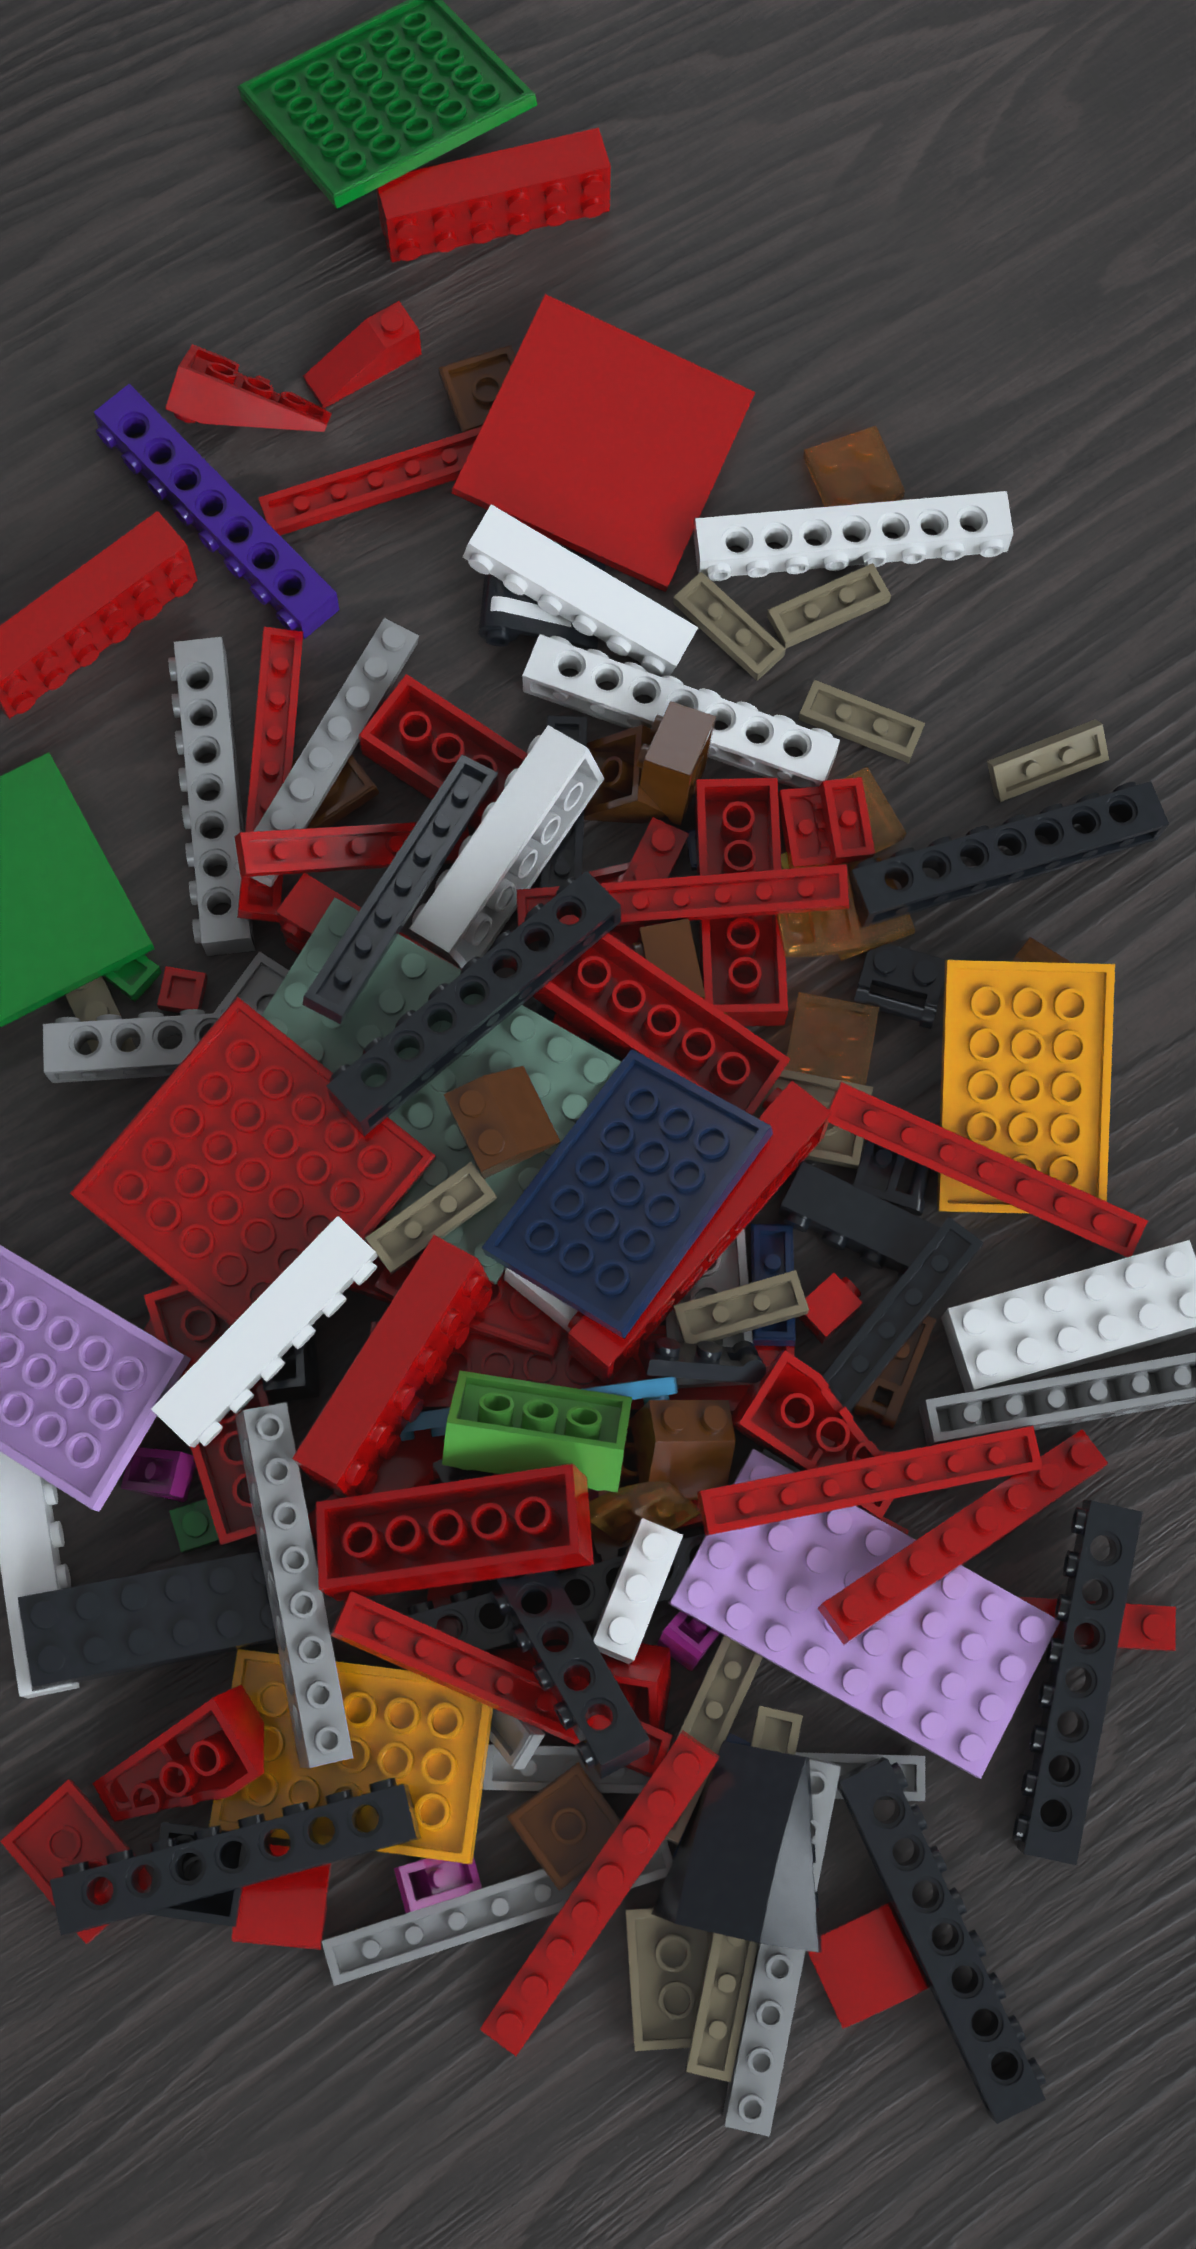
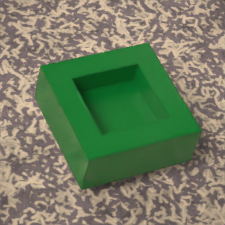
[103,955,162,1002]
[169,1499,219,1554]

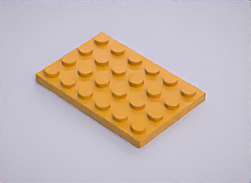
[937,960,1115,1213]
[209,1649,493,1864]

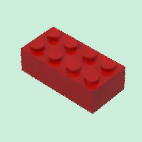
[359,674,527,830]

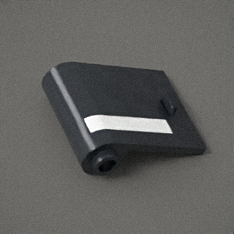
[478,555,606,649]

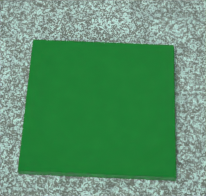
[238,0,538,209]
[0,752,155,1028]

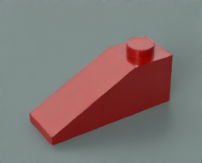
[303,301,422,409]

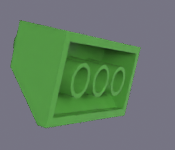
[442,1371,632,1492]

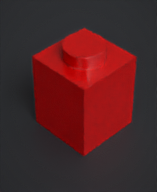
[797,1273,863,1344]

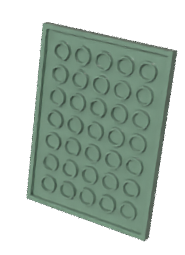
[261,898,621,1285]

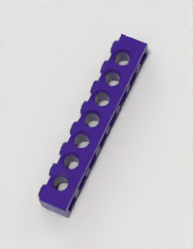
[94,384,340,639]

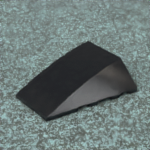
[651,1741,822,1953]

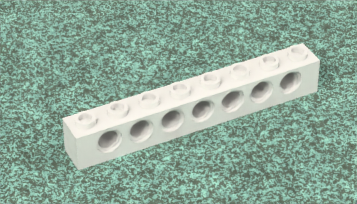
[693,491,1013,581]
[522,634,840,788]

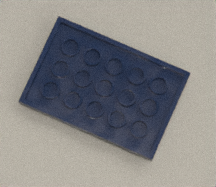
[482,1049,773,1339]

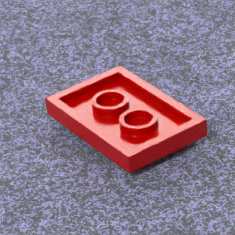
[0,1779,153,1944]

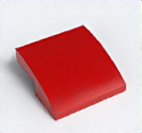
[778,777,875,869]
[231,1845,332,1950]
[807,1902,930,2029]

